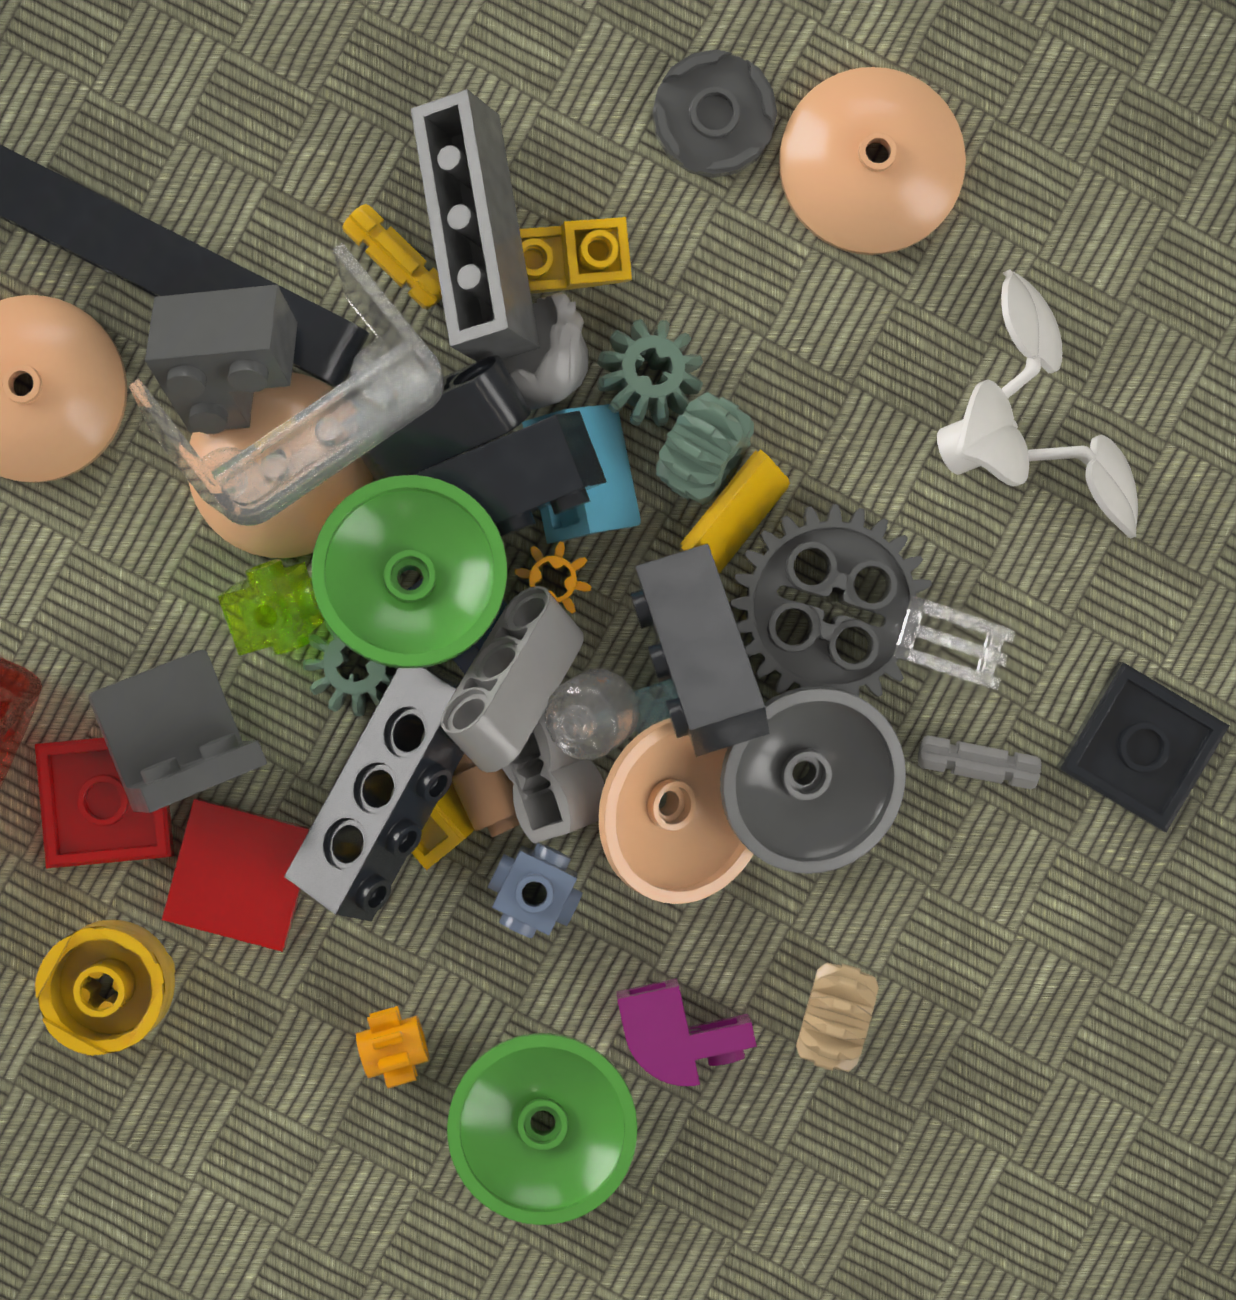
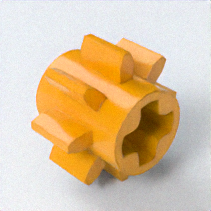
[515,541,592,614]
[356,1006,430,1089]

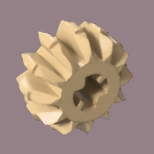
[796,963,879,1072]

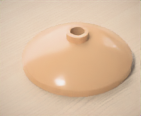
[779,67,966,255]
[0,295,127,483]
[187,372,374,559]
[599,718,753,904]

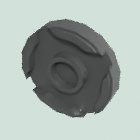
[652,49,777,178]

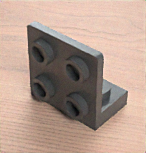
[88,650,267,813]

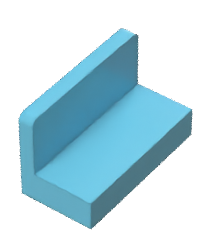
[522,404,641,544]

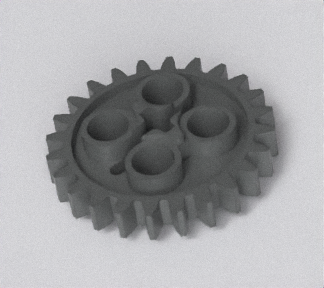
[729,504,934,697]

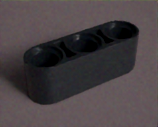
[346,355,531,481]

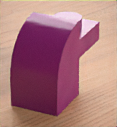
[616,978,757,1086]

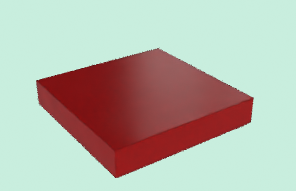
[35,737,174,869]
[161,798,311,952]

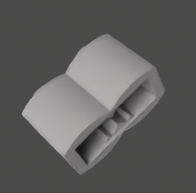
[503,698,604,843]

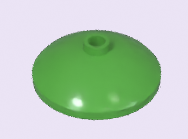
[312,475,507,668]
[447,1033,637,1225]

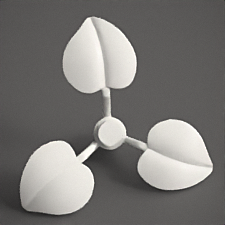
[937,269,1138,538]

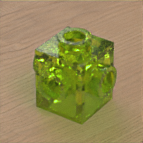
[218,559,325,656]

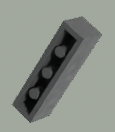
[411,89,540,362]

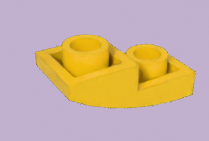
[519,217,632,294]

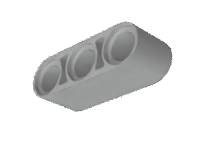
[441,586,584,773]

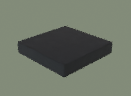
[1056,662,1230,832]

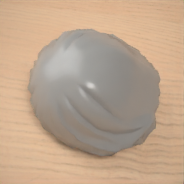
[502,292,588,410]

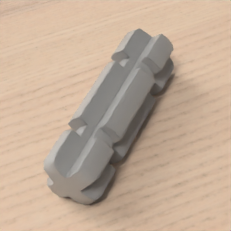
[918,735,1041,789]

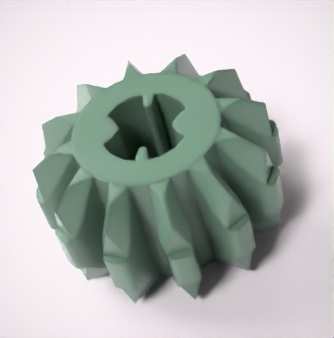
[597,319,703,426]
[656,392,754,505]
[303,621,394,716]

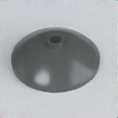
[720,686,906,874]

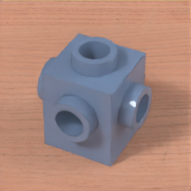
[487,842,583,938]

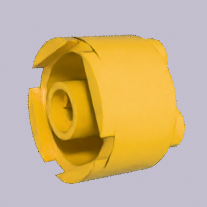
[35,920,175,1056]

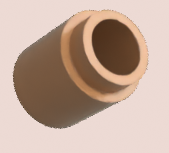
[452,753,520,837]

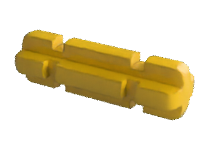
[342,204,442,310]

